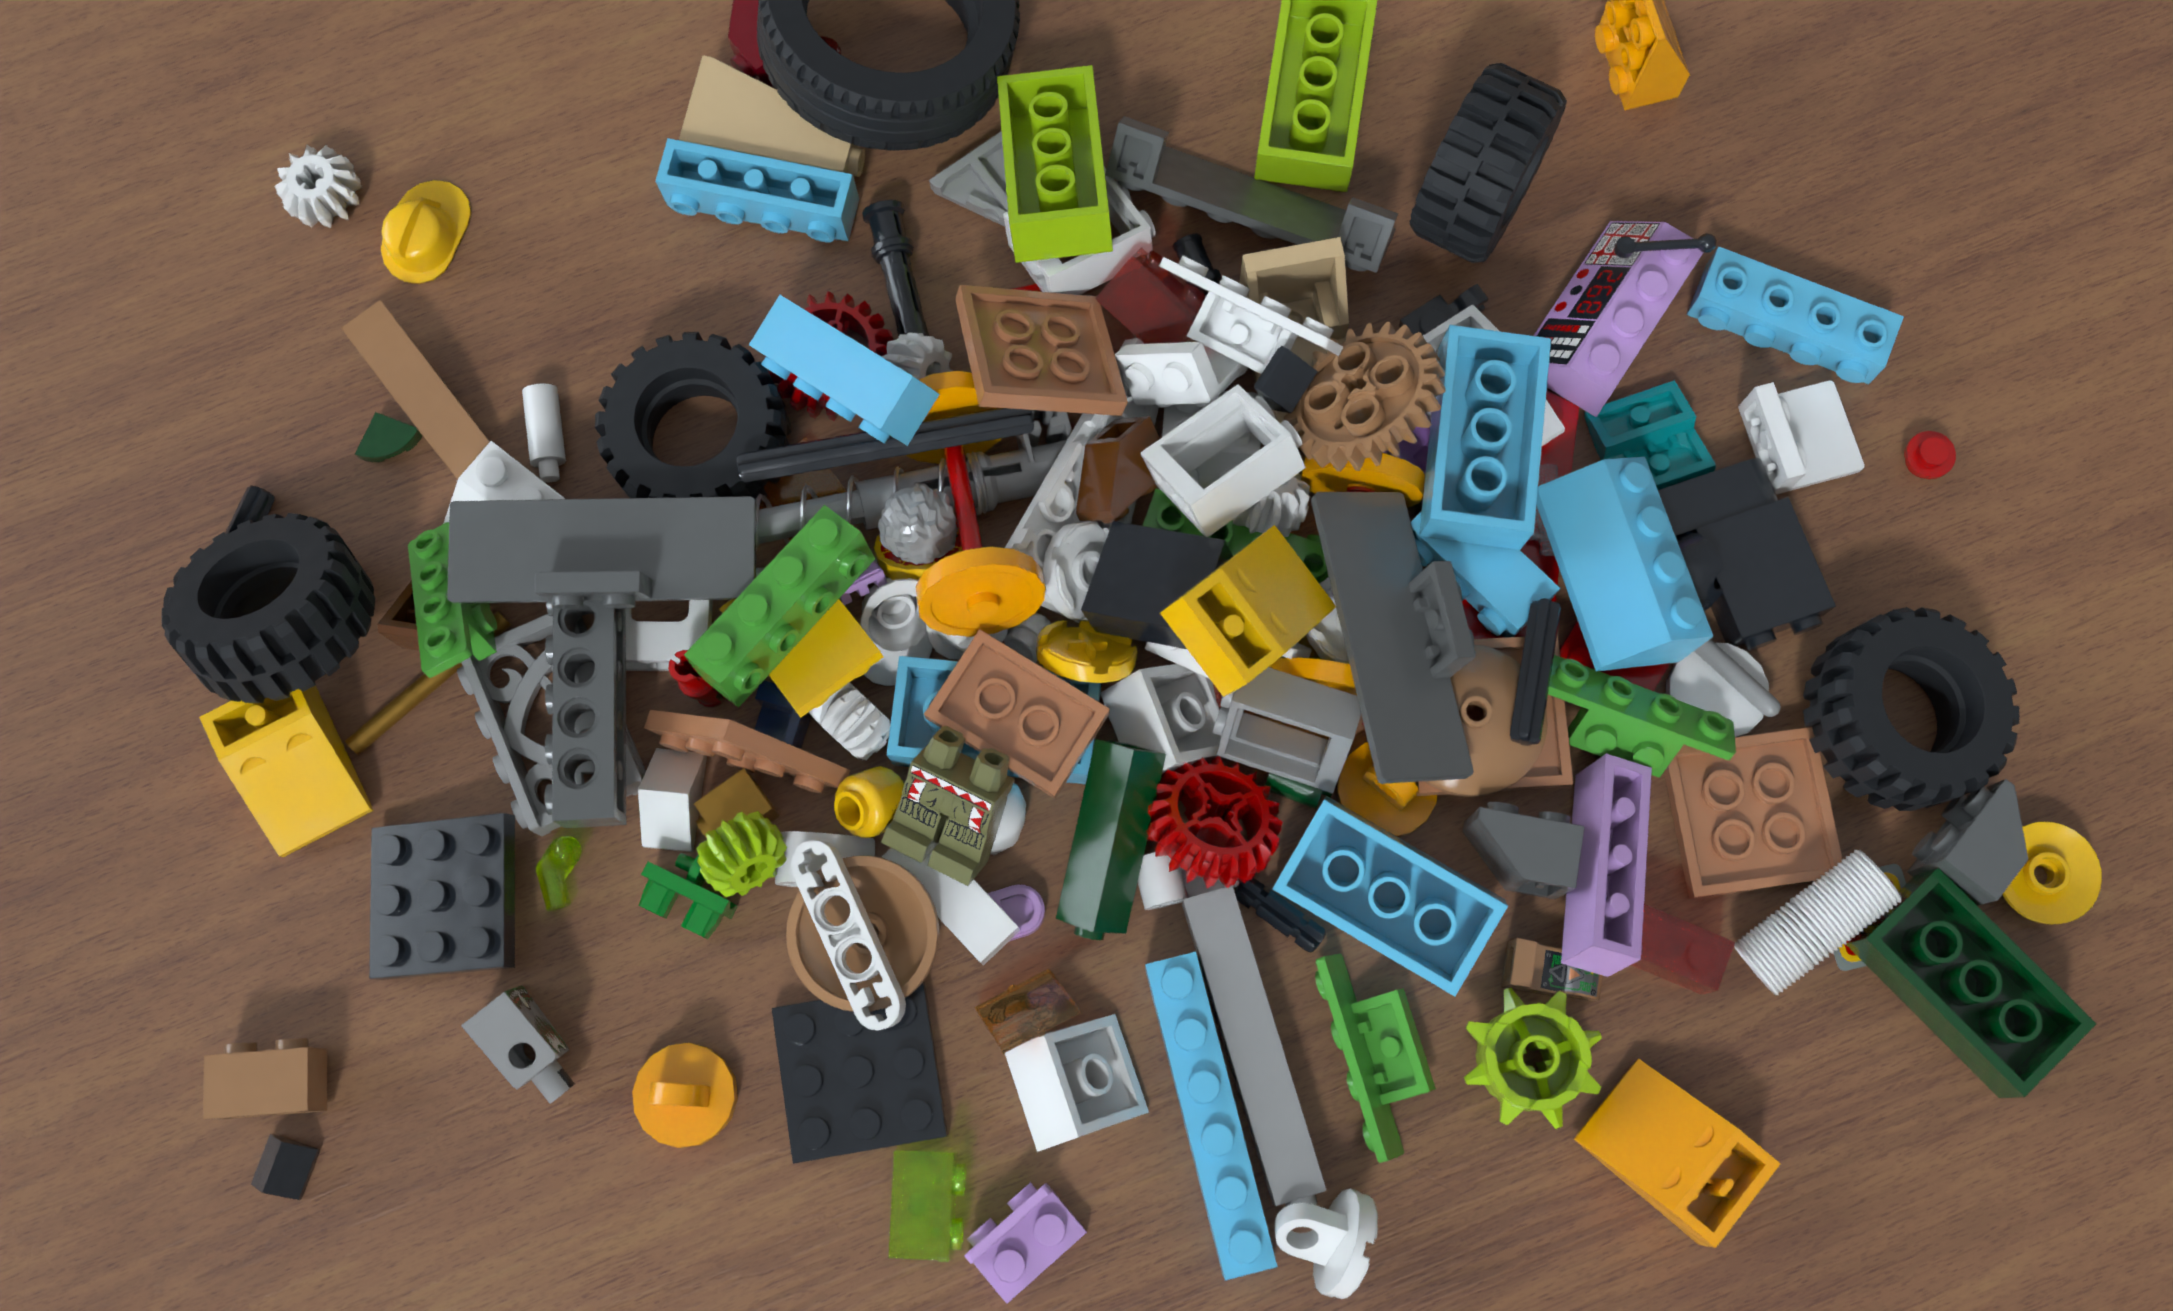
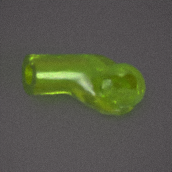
[536,836,582,911]

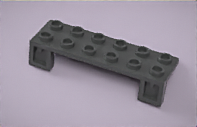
[1105,116,1399,273]

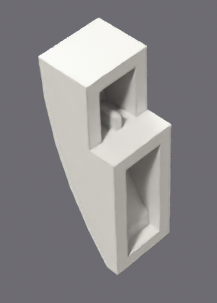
[882,848,1020,966]

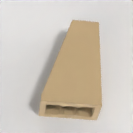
[679,55,865,178]

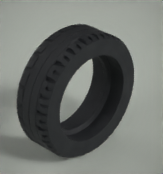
[757,0,1020,151]

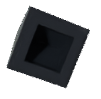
[1254,345,1318,413]
[251,1134,320,1200]

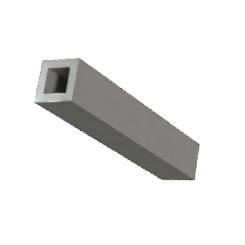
[1182,886,1327,1206]

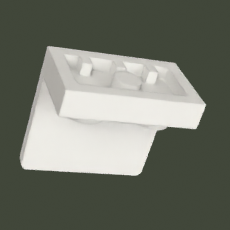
[1738,380,1864,494]

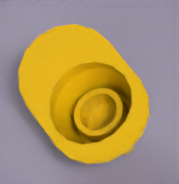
[381,180,471,284]

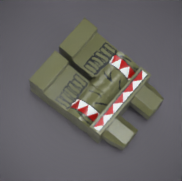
[881,726,1015,886]

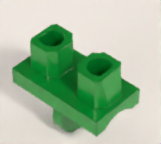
[639,853,738,939]

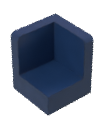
[754,680,812,749]

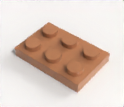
[924,629,1110,799]

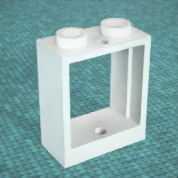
[1003,167,1156,295]
[1141,384,1306,537]

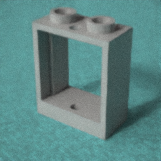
[1213,667,1361,793]

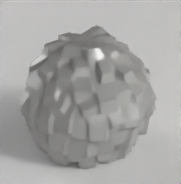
[878,483,958,565]

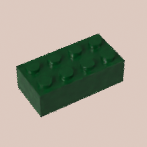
[1846,868,2097,1098]

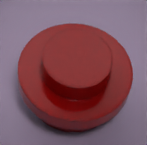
[1904,431,1956,479]

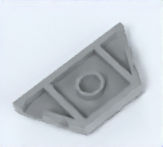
[929,131,1008,227]

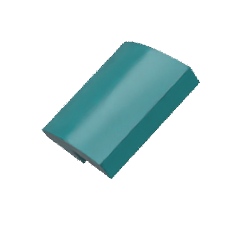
[1584,380,1716,490]

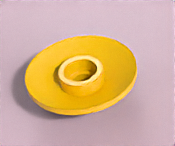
[2002,822,2102,925]

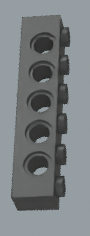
[545,601,626,828]

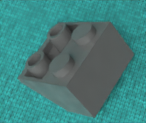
[1907,779,2028,906]
[1462,802,1585,900]

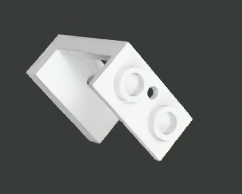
[626,600,713,671]

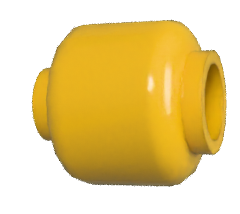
[834,766,904,839]

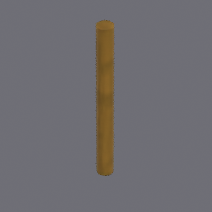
[345,610,511,755]

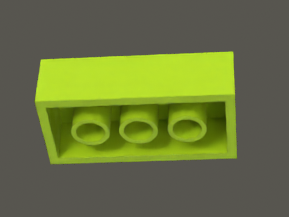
[1254,0,1377,192]
[997,65,1113,263]

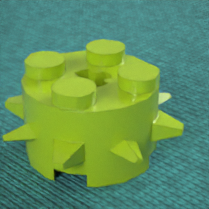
[1464,988,1602,1129]

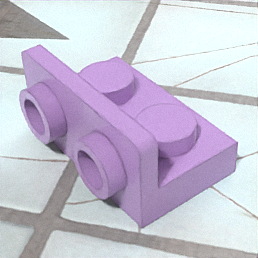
[964,1182,1087,1304]

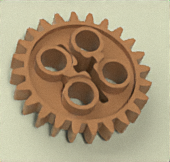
[1284,322,1446,471]

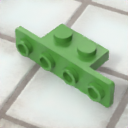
[408,522,497,678]
[1548,655,1736,778]
[1315,954,1436,1163]

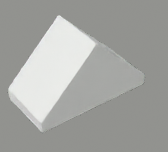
[638,748,707,852]

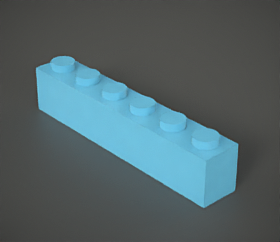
[1145,952,1277,1280]

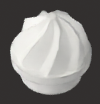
[1004,613,1051,663]

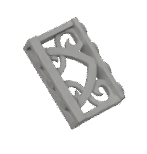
[457,614,646,836]

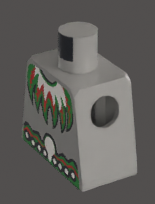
[461,985,575,1104]

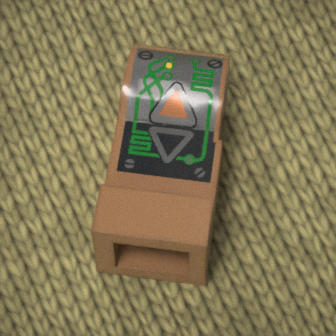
[1501,938,1603,1001]

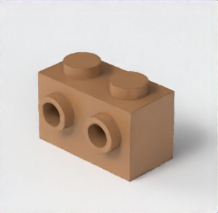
[203,1038,327,1120]

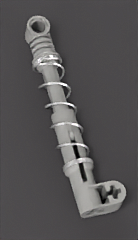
[756,410,1072,551]

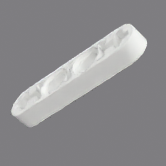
[790,840,906,1030]

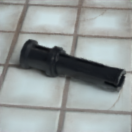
[862,200,929,337]

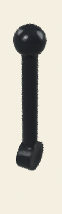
[1614,233,1717,258]

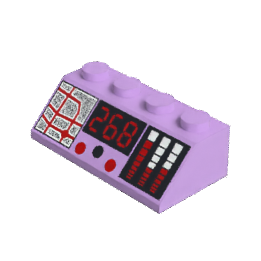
[1534,221,1704,417]

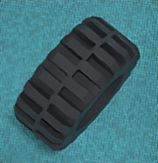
[1410,63,1567,263]
[595,332,791,504]
[161,513,376,703]
[1803,607,2020,811]

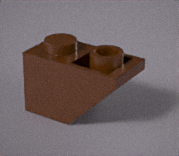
[1076,416,1160,524]

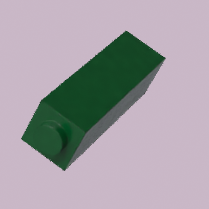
[1056,739,1166,940]

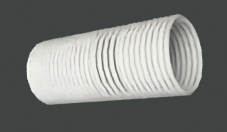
[1733,850,1902,996]

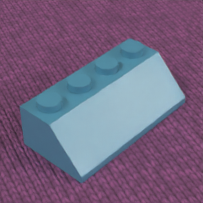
[1536,457,1713,671]

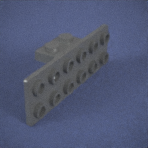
[1311,492,1476,784]
[447,497,756,609]

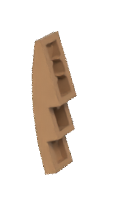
[341,300,490,480]

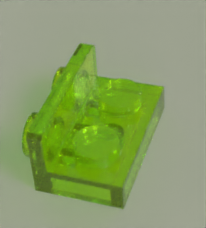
[888,1150,966,1262]

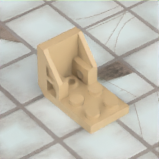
[1239,237,1349,423]

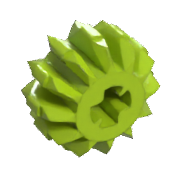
[696,811,787,897]

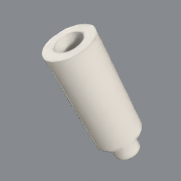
[522,384,566,482]

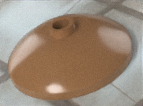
[1425,645,1547,797]
[786,856,940,1012]

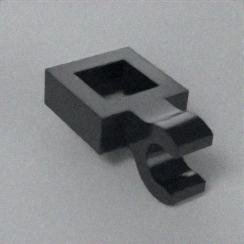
[1399,284,1488,335]

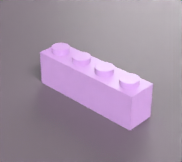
[1561,754,1652,977]

